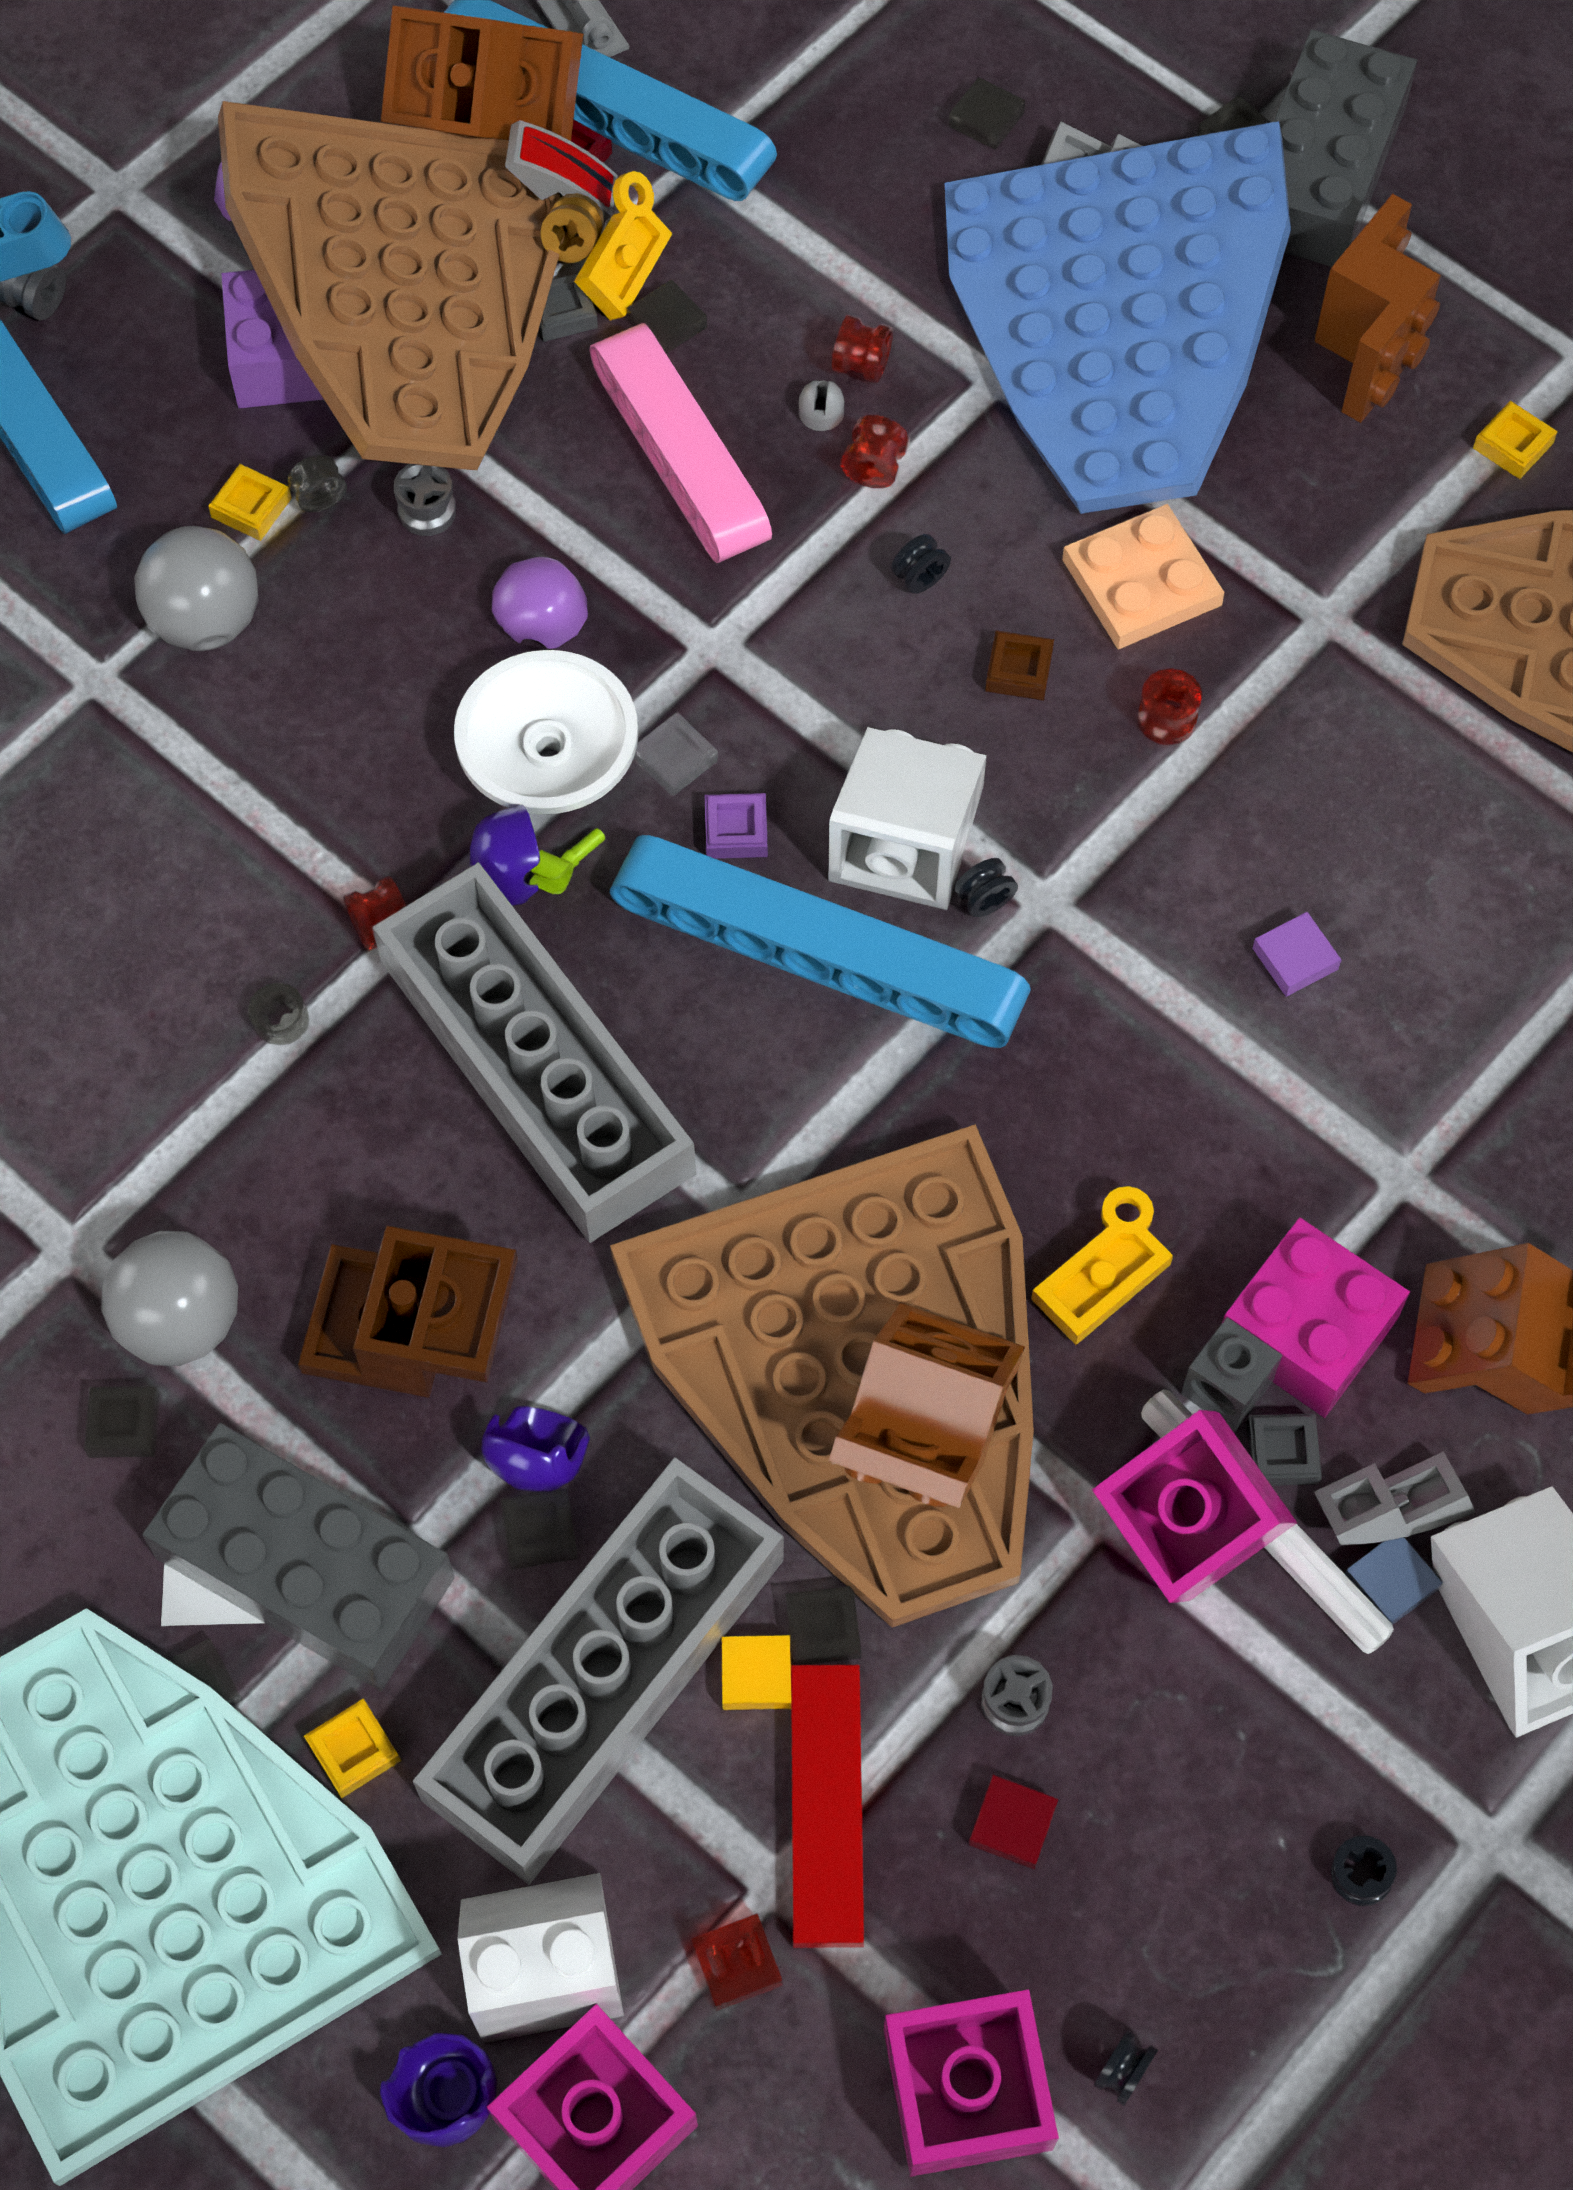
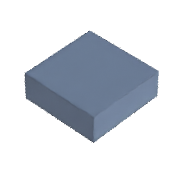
[1345,1537,1443,1625]

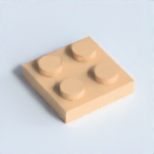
[1062,504,1225,650]

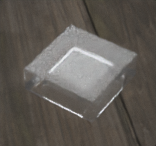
[633,712,718,796]

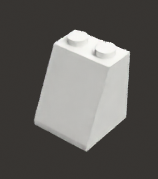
[828,727,987,910]
[1431,1486,1573,1738]
[458,1873,624,2043]

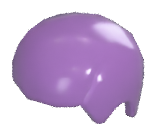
[492,557,588,649]

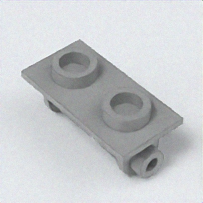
[535,0,629,57]

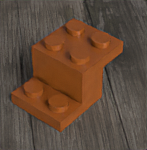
[381,6,583,141]
[1314,194,1441,423]
[1407,1243,1573,1415]
[829,1303,1025,1508]

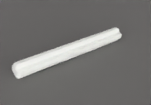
[1141,1389,1394,1654]

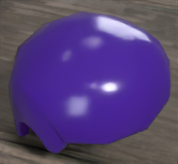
[470,805,540,906]
[481,1406,590,1492]
[380,2033,498,2147]

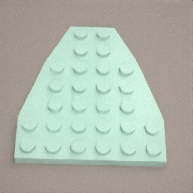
[0,1608,442,2186]

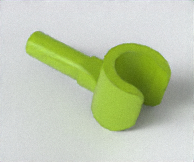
[530,828,605,895]

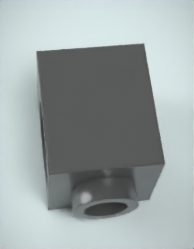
[1181,1317,1283,1432]

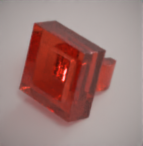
[691,1913,783,2011]

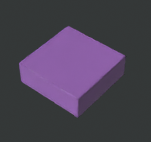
[705,793,768,859]
[1252,912,1341,997]

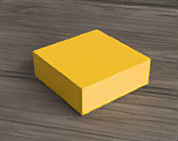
[1473,400,1558,479]
[208,464,292,541]
[722,1635,791,1710]
[304,1698,401,1799]

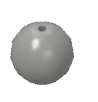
[134,526,259,651]
[101,1230,238,1366]

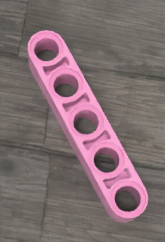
[589,323,772,563]

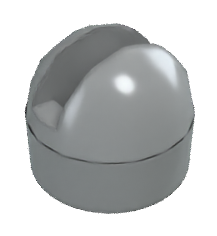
[799,379,845,431]

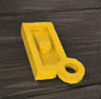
[574,171,672,321]
[1031,1186,1173,1345]

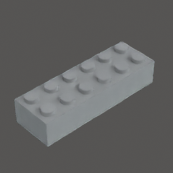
[372,862,696,1243]
[413,1457,784,1885]

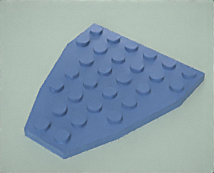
[945,121,1291,514]

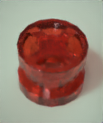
[832,315,893,383]
[841,415,910,489]
[1137,668,1202,745]
[343,876,406,952]

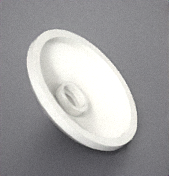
[454,650,638,814]

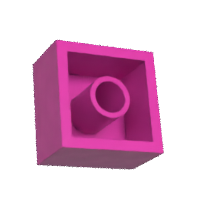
[1222,1217,1410,1418]
[1092,1410,1297,1603]
[883,1989,1059,2177]
[487,2004,698,2190]

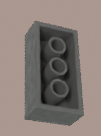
[1274,29,1418,267]
[142,1422,455,1692]

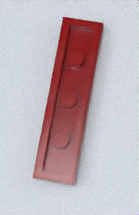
[791,1665,864,1948]

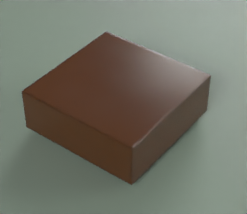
[985,630,1055,701]

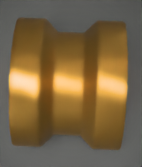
[540,193,605,263]

